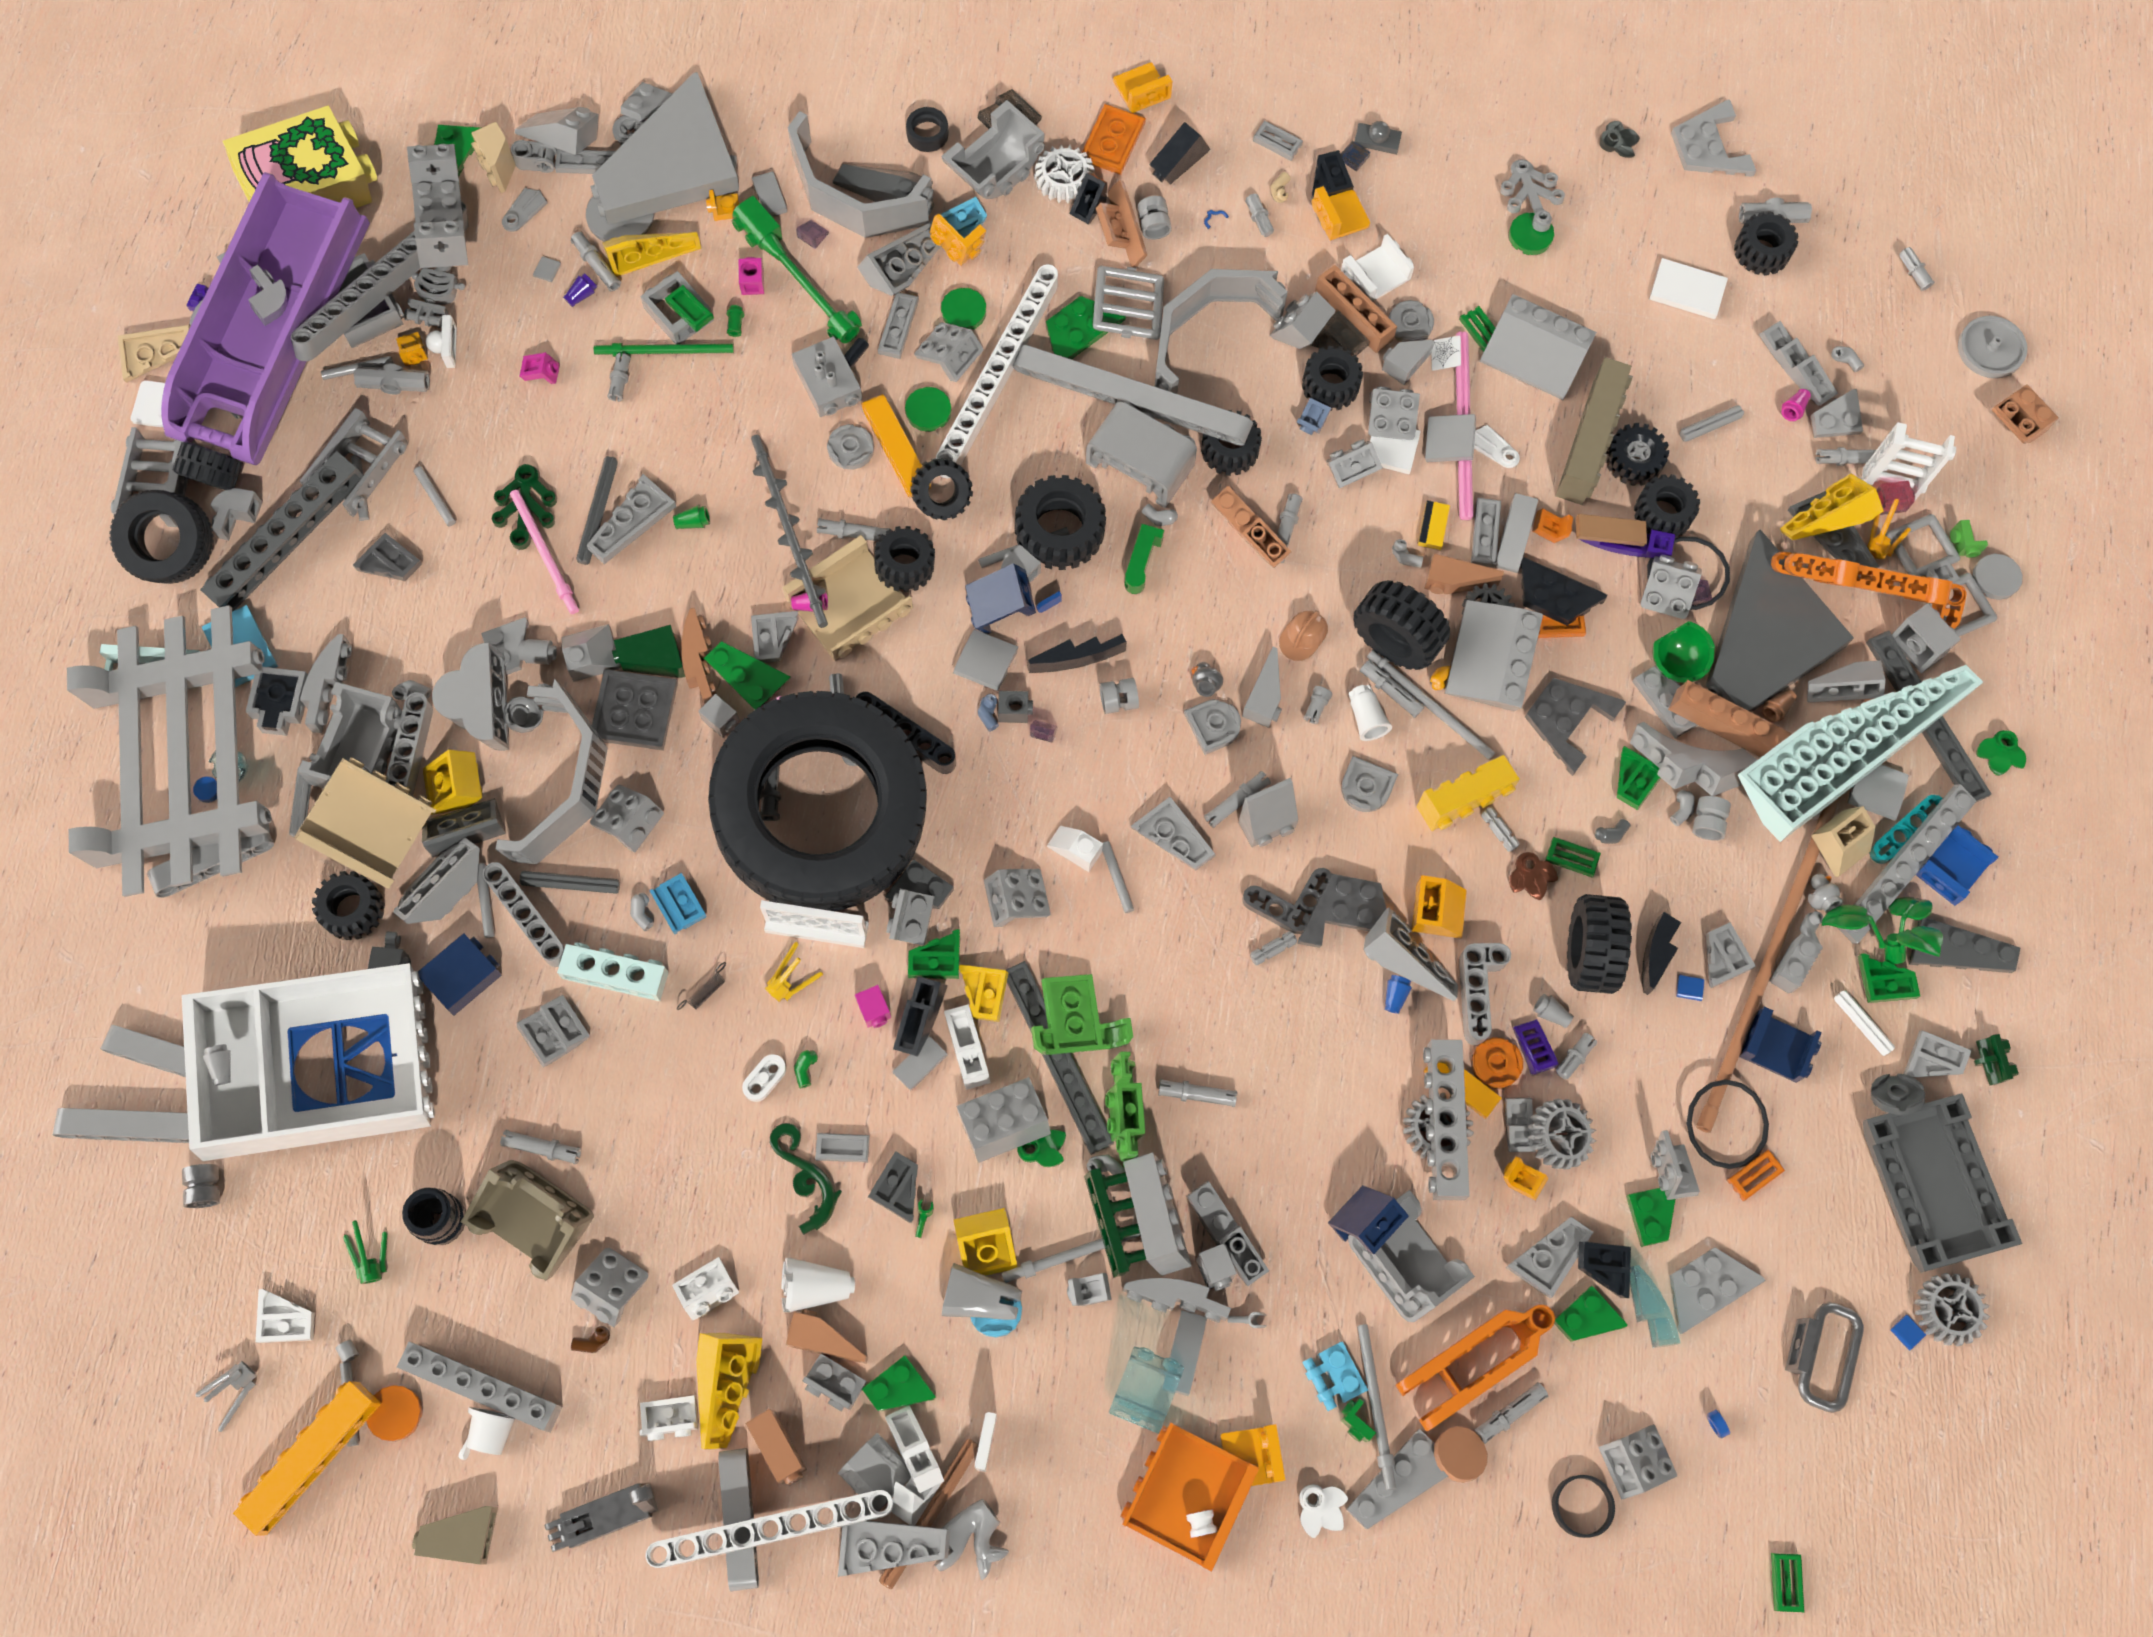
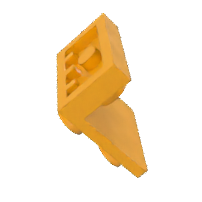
[1113,62,1173,113]
[1220,1424,1286,1486]

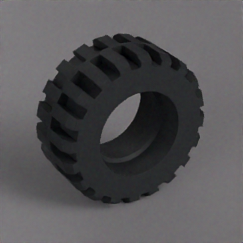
[1015,475,1106,570]
[1354,580,1450,670]
[1567,894,1632,994]

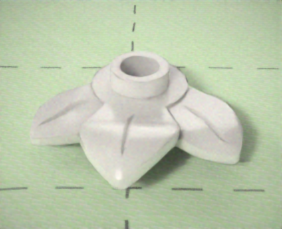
[1299,1484,1348,1538]

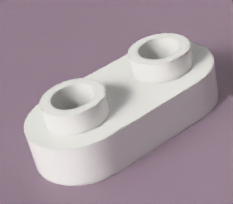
[742,1054,786,1102]

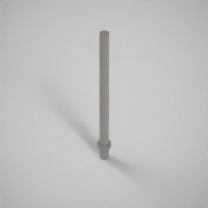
[1367,650,1495,760]

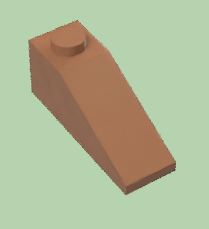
[1424,554,1504,595]
[786,1309,868,1364]

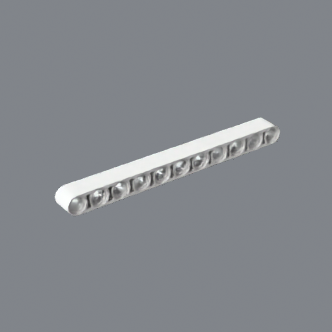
[936,264,1058,479]

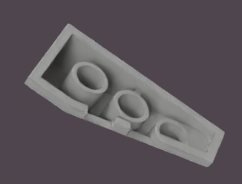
[857,221,941,296]

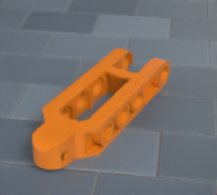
[1395,1305,1555,1432]

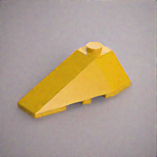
[1780,473,1884,540]

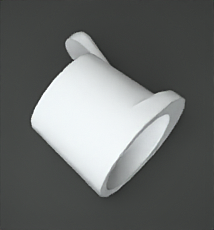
[458,1407,515,1460]

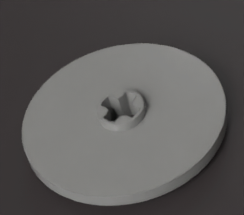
[586,197,654,242]

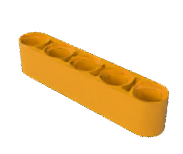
[861,394,931,498]

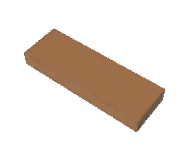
[1576,514,1647,546]

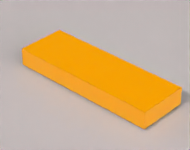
[1423,1063,1502,1119]

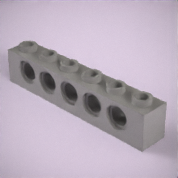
[1423,1039,1470,1200]
[397,1342,562,1433]

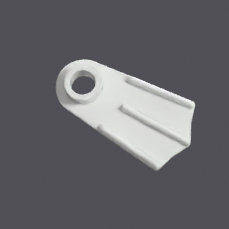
[1474,425,1520,468]

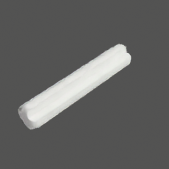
[1834,990,1895,1056]

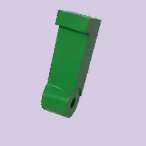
[1124,524,1165,594]

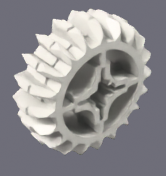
[1034,145,1095,204]

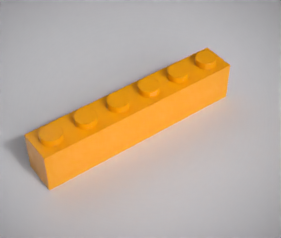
[233,1381,382,1536]

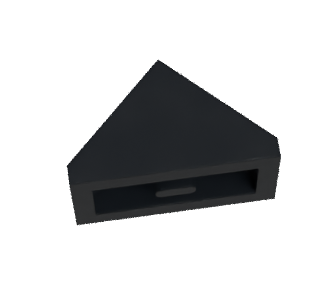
[1069,172,1107,224]

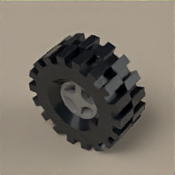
[1606,423,1669,486]

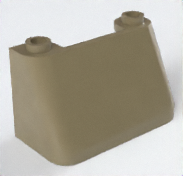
[461,1160,594,1281]

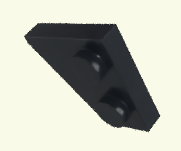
[1311,150,1354,201]
[1578,1242,1631,1298]

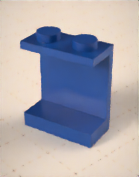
[1916,825,1998,906]

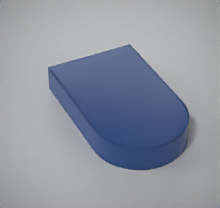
[1036,591,1062,613]

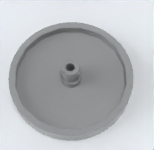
[1958,316,2027,378]

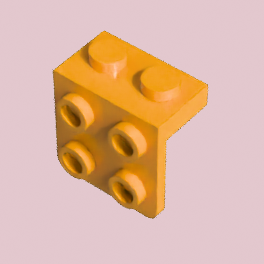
[1312,186,1370,241]
[929,214,986,266]

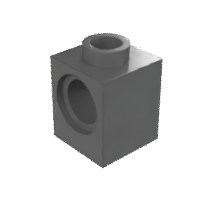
[998,691,1033,723]

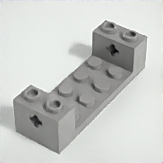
[407,144,468,268]

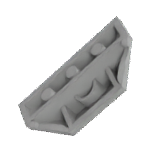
[393,838,480,924]

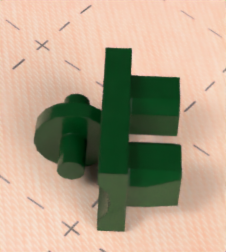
[1974,1034,2019,1086]

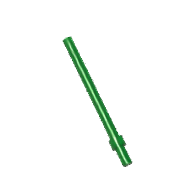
[593,343,734,357]

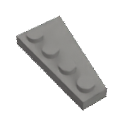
[587,474,676,564]
[1346,1429,1448,1529]
[838,1521,950,1577]

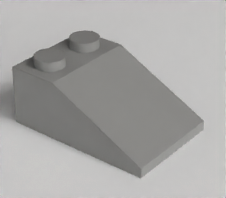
[515,107,599,155]
[1238,778,1298,847]

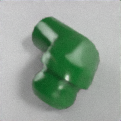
[794,1050,818,1089]

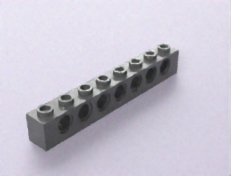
[200,451,364,612]

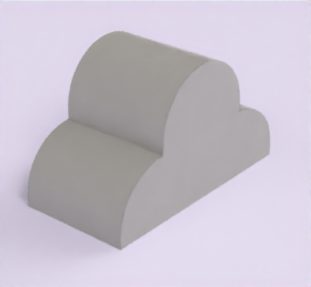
[432,643,509,751]

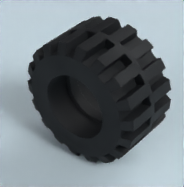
[1734,212,1799,276]
[1302,346,1363,411]
[1201,410,1262,476]
[172,442,243,490]
[910,458,973,521]
[1634,474,1700,538]
[874,526,935,592]
[312,871,385,940]

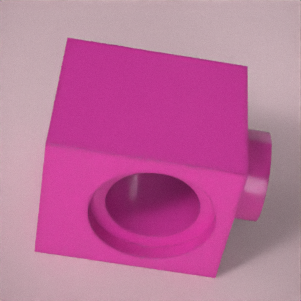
[738,257,764,295]
[854,985,891,1028]

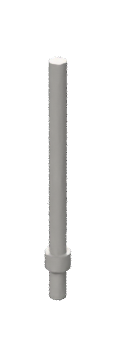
[1002,1234,1141,1283]
[1357,1324,1396,1490]

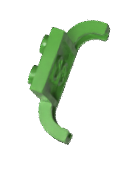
[1031,974,1133,1055]

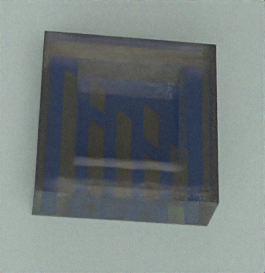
[1341,140,1370,172]

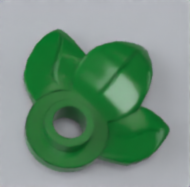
[1976,730,2026,776]
[1017,1130,1066,1167]

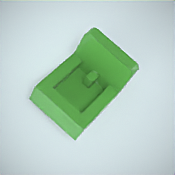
[1950,520,1988,558]

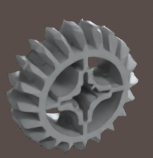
[1403,1092,1473,1159]
[1527,1099,1596,1170]
[1914,1273,1990,1346]

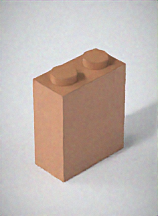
[745,1409,807,1486]

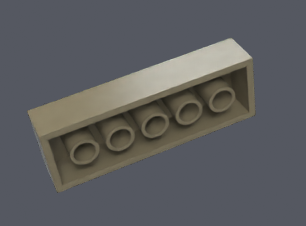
[1556,357,1633,505]

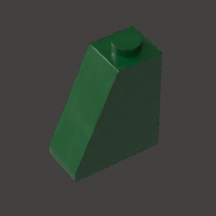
[612,624,685,678]

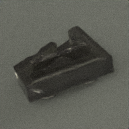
[1310,310,1370,356]

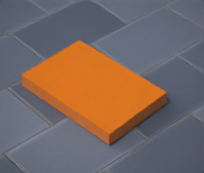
[1082,104,1146,175]

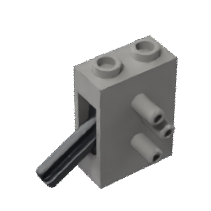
[791,336,869,417]

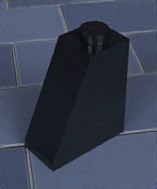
[1149,122,1210,185]

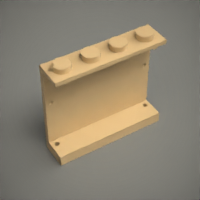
[782,535,913,661]
[295,757,436,889]

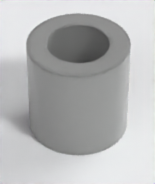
[335,1340,359,1363]

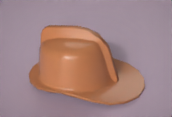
[1279,610,1328,661]

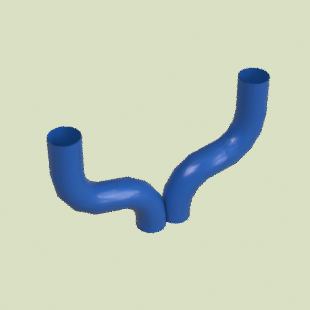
[1204,210,1229,229]

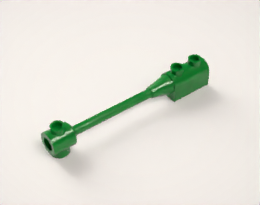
[731,196,862,344]

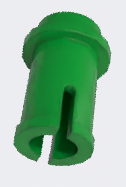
[726,305,745,337]

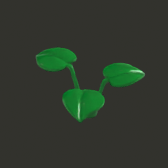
[1821,897,1943,964]

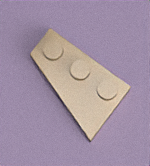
[118,325,190,383]

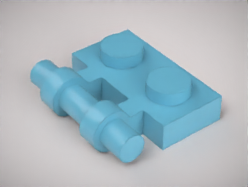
[1302,1342,1368,1411]

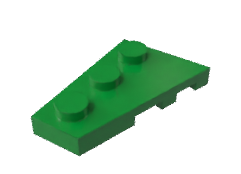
[434,125,480,177]

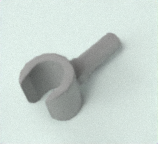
[1228,1312,1267,1328]

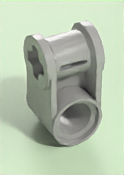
[511,140,557,173]

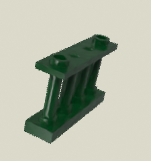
[1084,1168,1147,1278]

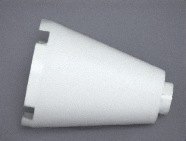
[781,1258,855,1312]

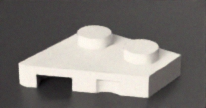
[255,1289,315,1343]

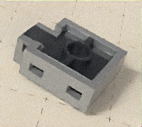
[246,667,308,736]

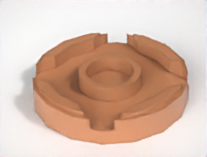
[1434,1426,1488,1483]

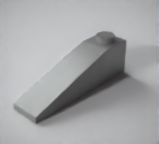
[1363,908,1458,1001]

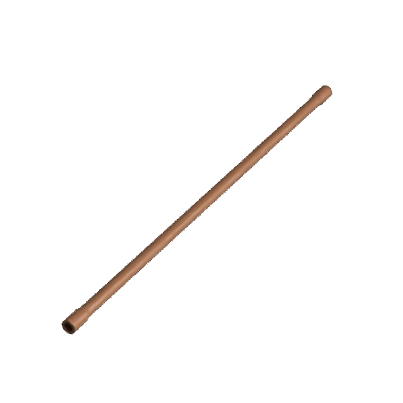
[1696,698,1875,1133]

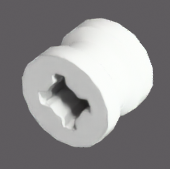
[1186,1509,1218,1538]

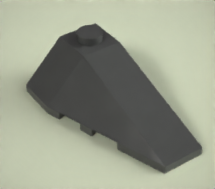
[833,164,933,202]

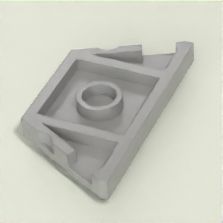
[1670,1247,1766,1334]

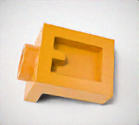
[706,190,739,221]
[396,332,428,366]

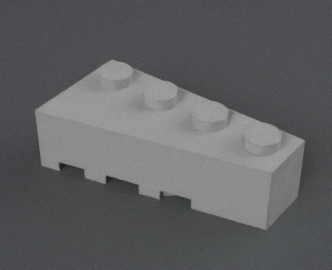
[1123,1152,1192,1276]

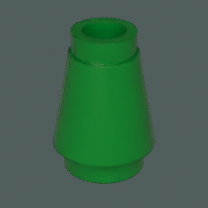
[673,505,710,529]

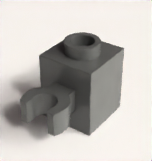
[368,931,411,969]

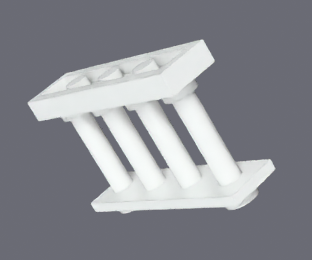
[1861,422,1956,501]

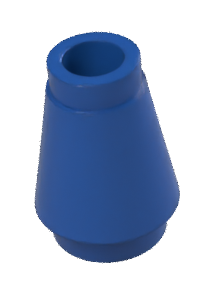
[1384,975,1412,1014]

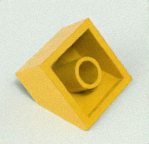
[423,749,482,815]
[953,1208,1017,1276]

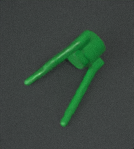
[343,1220,388,1284]

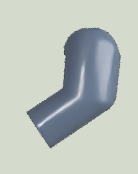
[977,694,999,732]

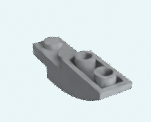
[300,634,352,733]
[1186,1181,1269,1286]
[1123,1278,1231,1323]

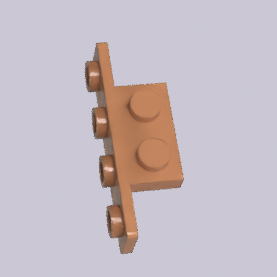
[1096,180,1147,267]

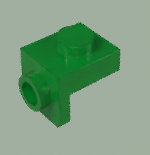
[1341,1398,1376,1442]

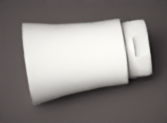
[1349,685,1392,741]

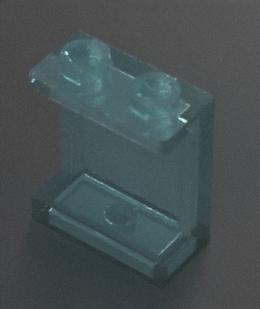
[1109,1346,1184,1434]

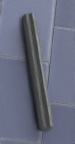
[576,456,618,565]

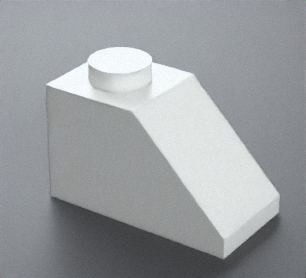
[1047,826,1103,872]

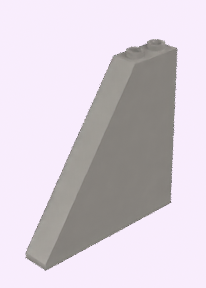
[590,72,739,225]

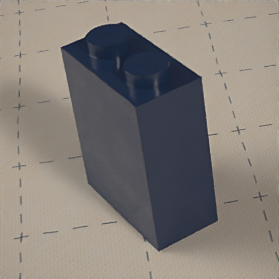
[418,933,502,1016]

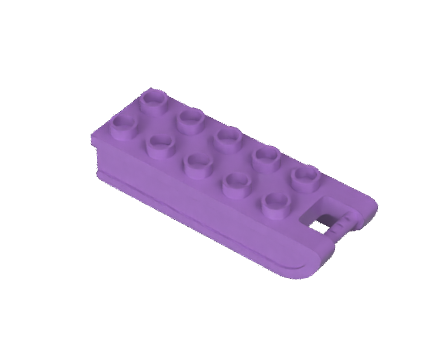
[161,172,370,465]

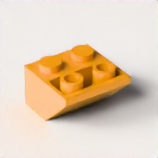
[1412,875,1467,939]

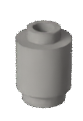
[518,639,557,665]

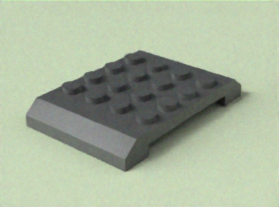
[1863,1093,2022,1273]

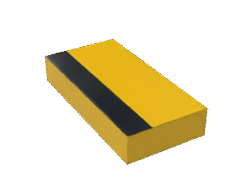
[1418,500,1450,550]

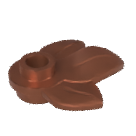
[1509,852,1558,900]

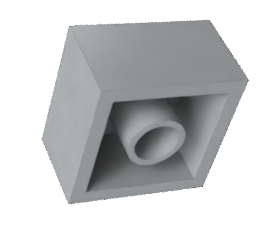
[1892,603,1961,674]

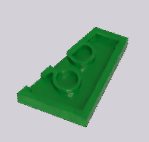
[704,641,791,710]

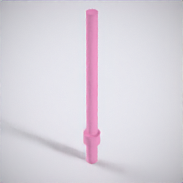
[510,490,579,614]

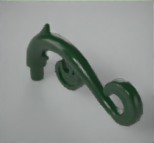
[769,1123,842,1235]

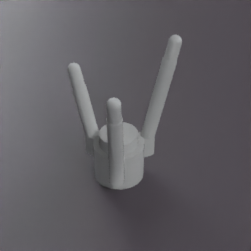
[195,1361,257,1432]

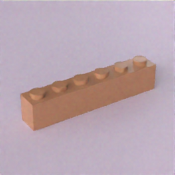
[1668,680,1792,757]

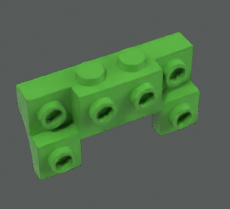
[1105,1052,1145,1167]

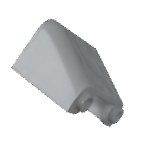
[1348,1190,1475,1322]

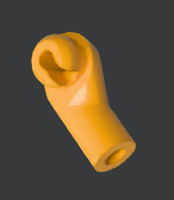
[1430,666,1451,690]

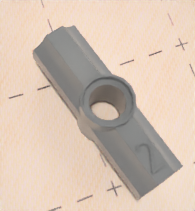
[1739,198,1812,224]
[354,364,430,395]

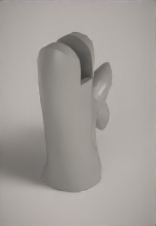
[934,1499,1009,1580]

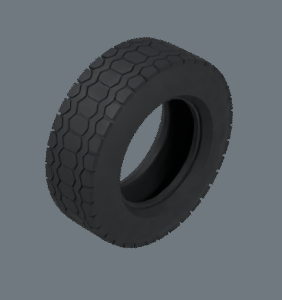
[708,691,927,911]

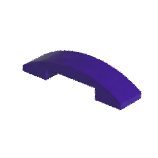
[1579,530,1675,558]

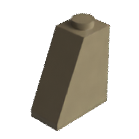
[412,1506,498,1565]

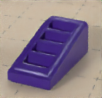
[1513,1019,1559,1076]

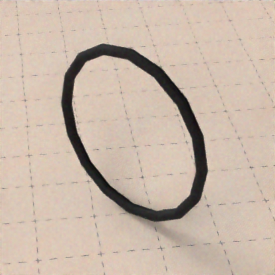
[1647,537,1730,610]
[1686,1079,1769,1169]

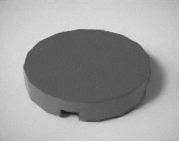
[1871,1074,1925,1115]

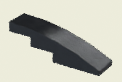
[1027,634,1127,673]

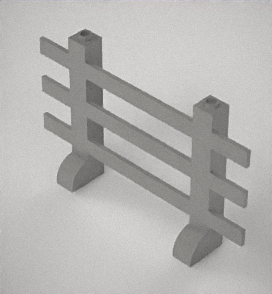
[67,605,272,897]

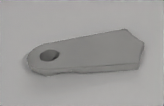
[502,187,547,232]

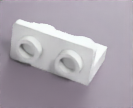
[672,1257,739,1320]

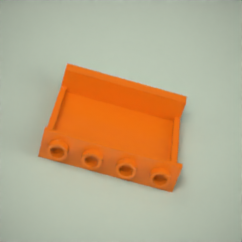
[1120,1422,1259,1572]

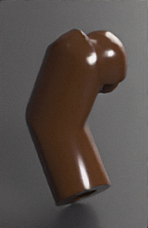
[571,1326,610,1353]

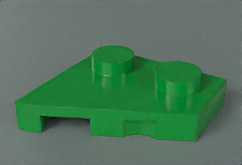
[1858,953,1921,1003]

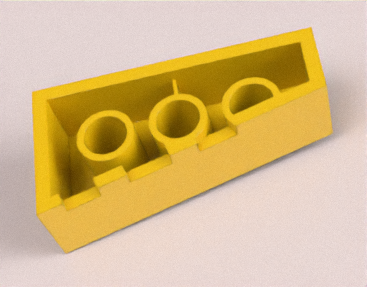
[1417,755,1520,831]

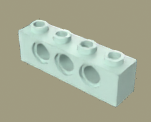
[557,943,669,1001]

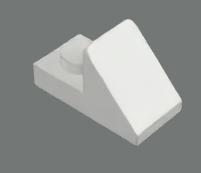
[892,1477,942,1525]

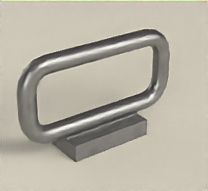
[1785,1302,1864,1413]

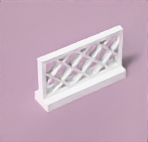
[760,900,869,948]

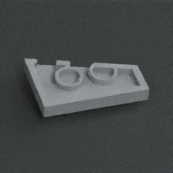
[1632,666,1697,739]
[1506,1217,1593,1298]

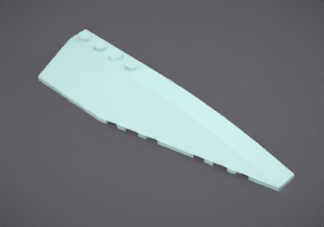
[1738,665,1983,842]

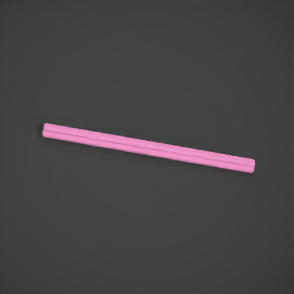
[1456,332,1473,520]

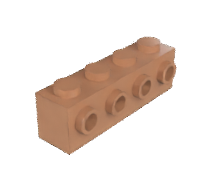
[1315,265,1397,353]

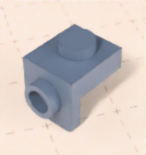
[1297,398,1332,435]

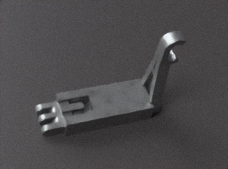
[544,1483,658,1552]

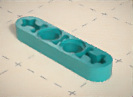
[1869,794,1943,864]

